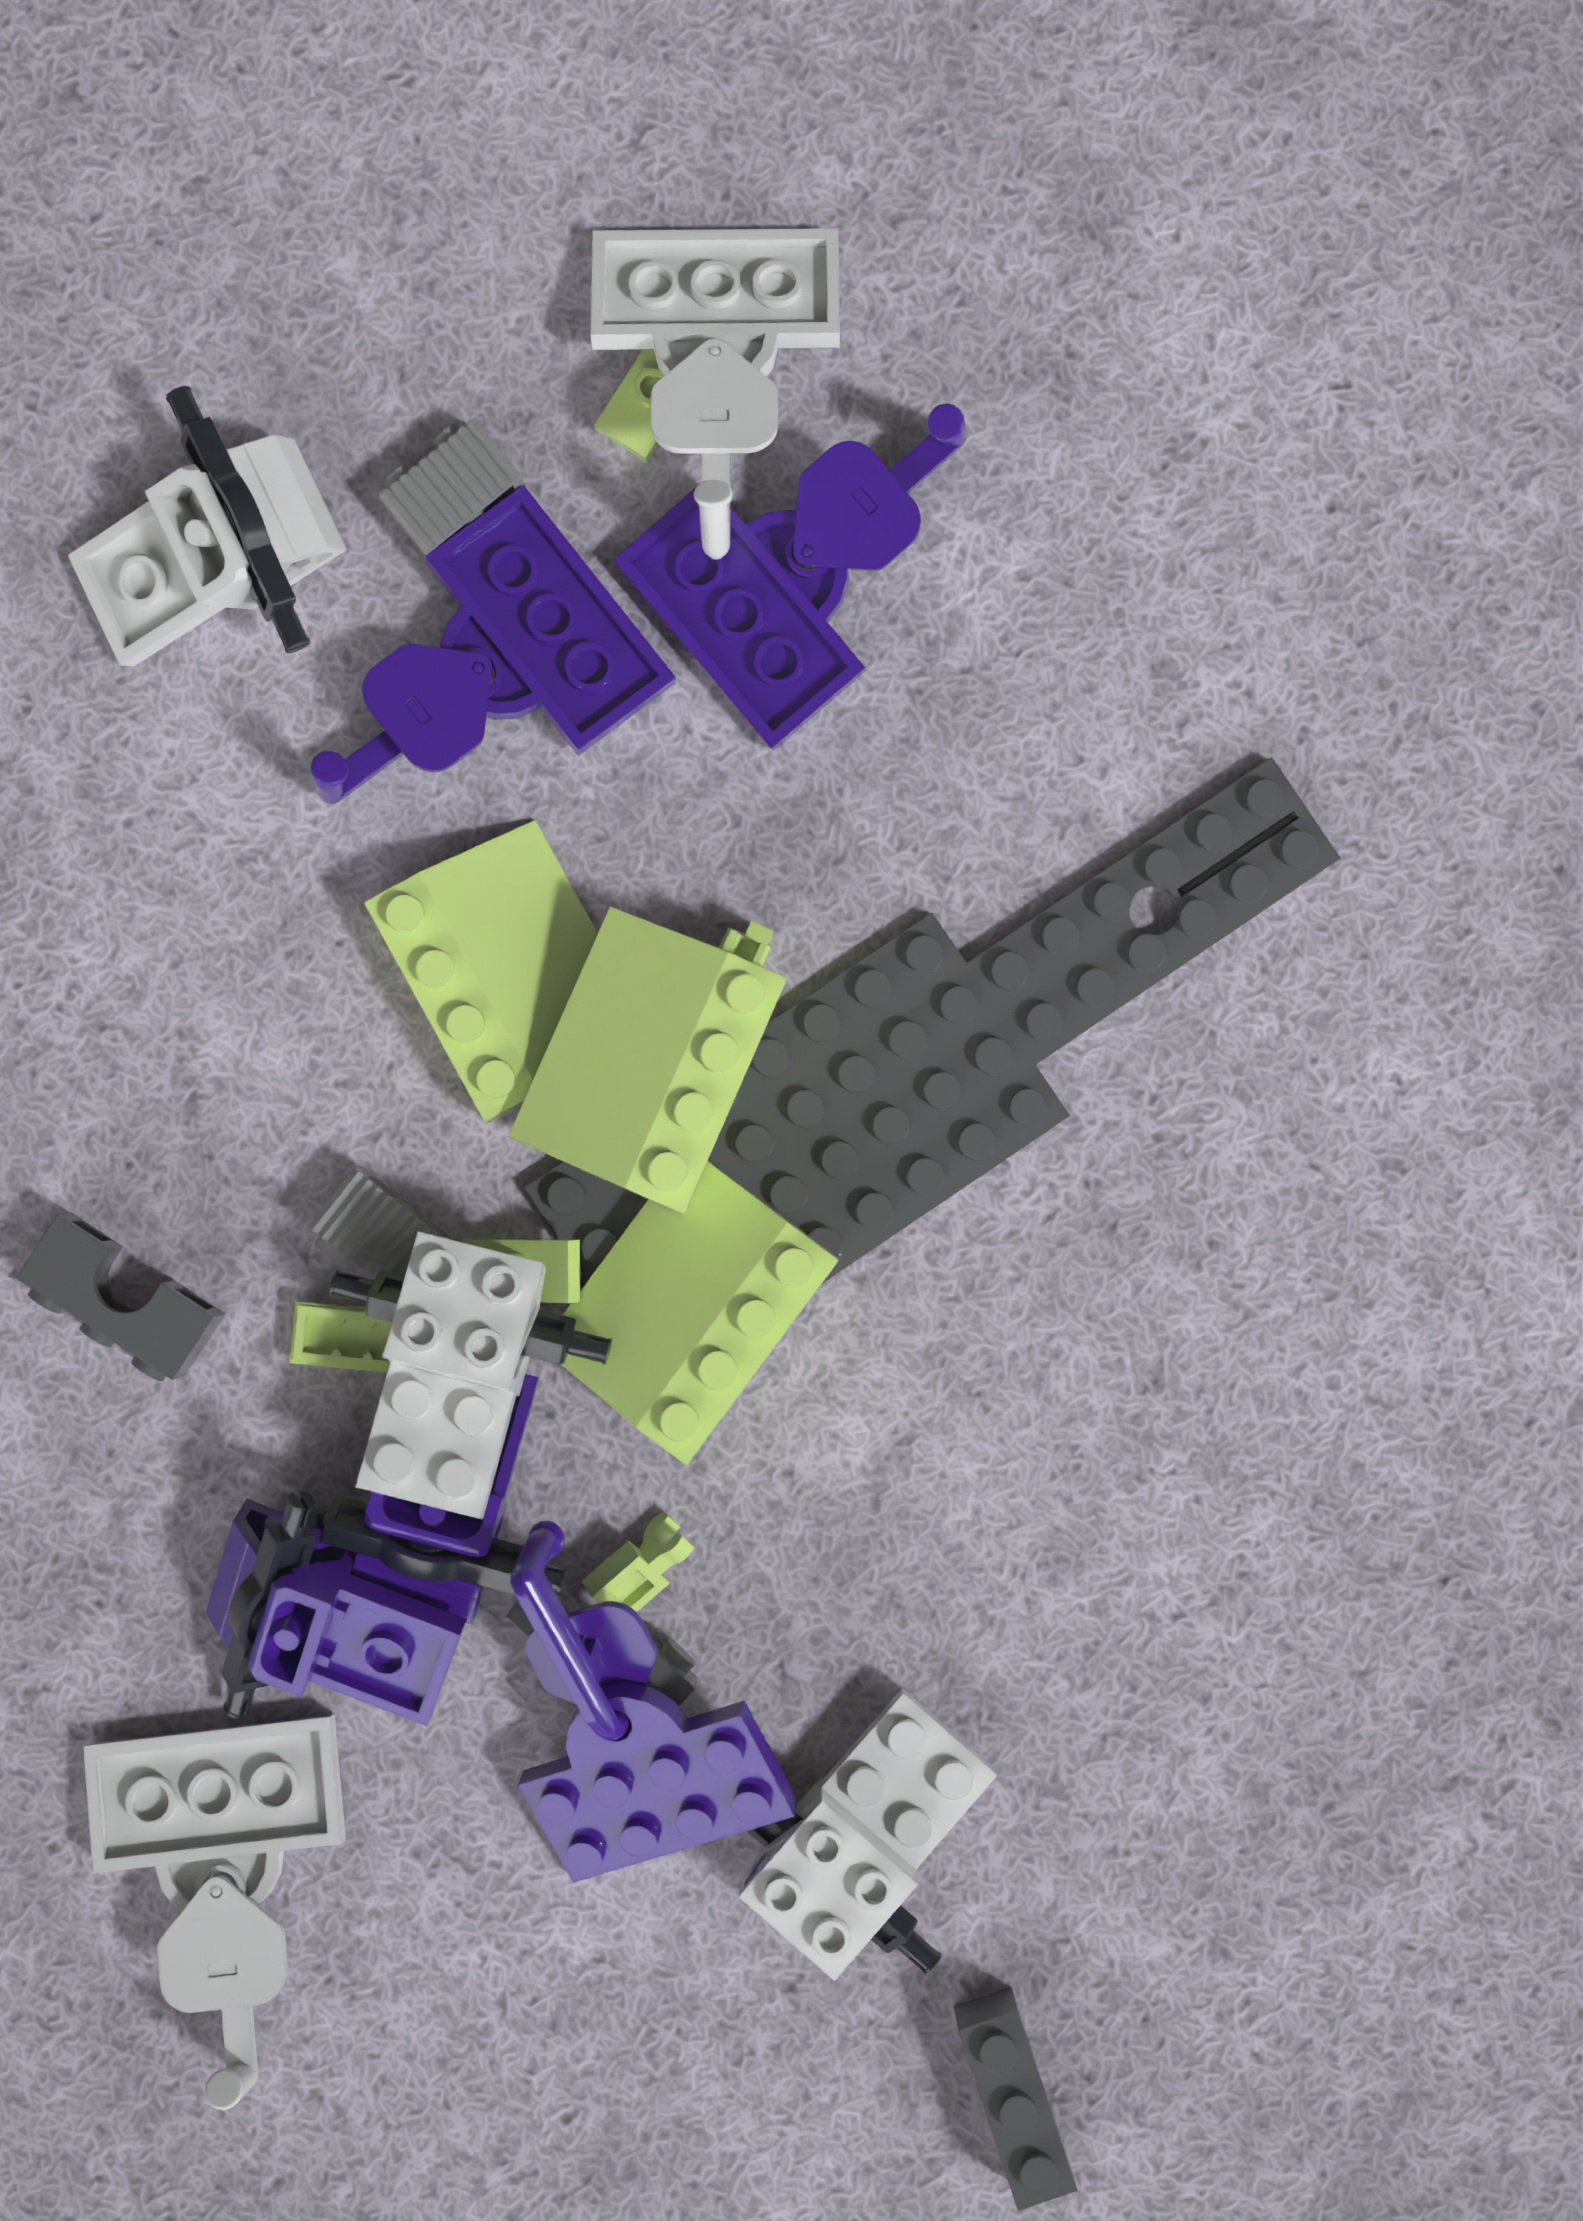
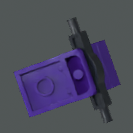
[308,1374,567,1625]
[206,1490,467,1726]

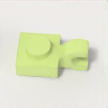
[719,921,774,967]
[582,1512,694,1612]

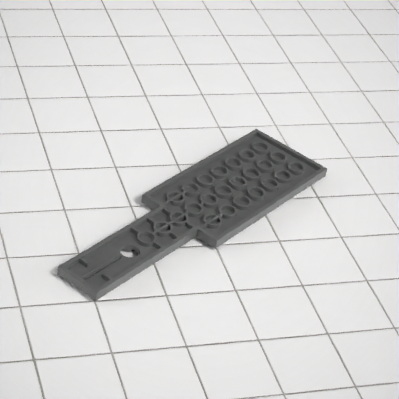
[525,757,1341,1284]

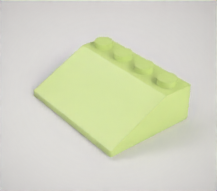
[364,820,598,1123]
[508,907,787,1214]
[561,1161,839,1466]

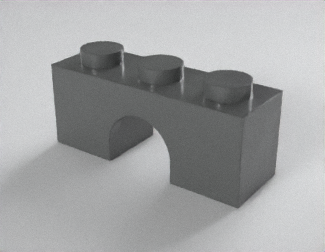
[15,1213,226,1381]
[953,1987,1078,2211]

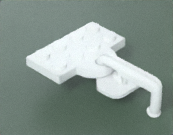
[590,228,840,560]
[83,1715,346,2110]

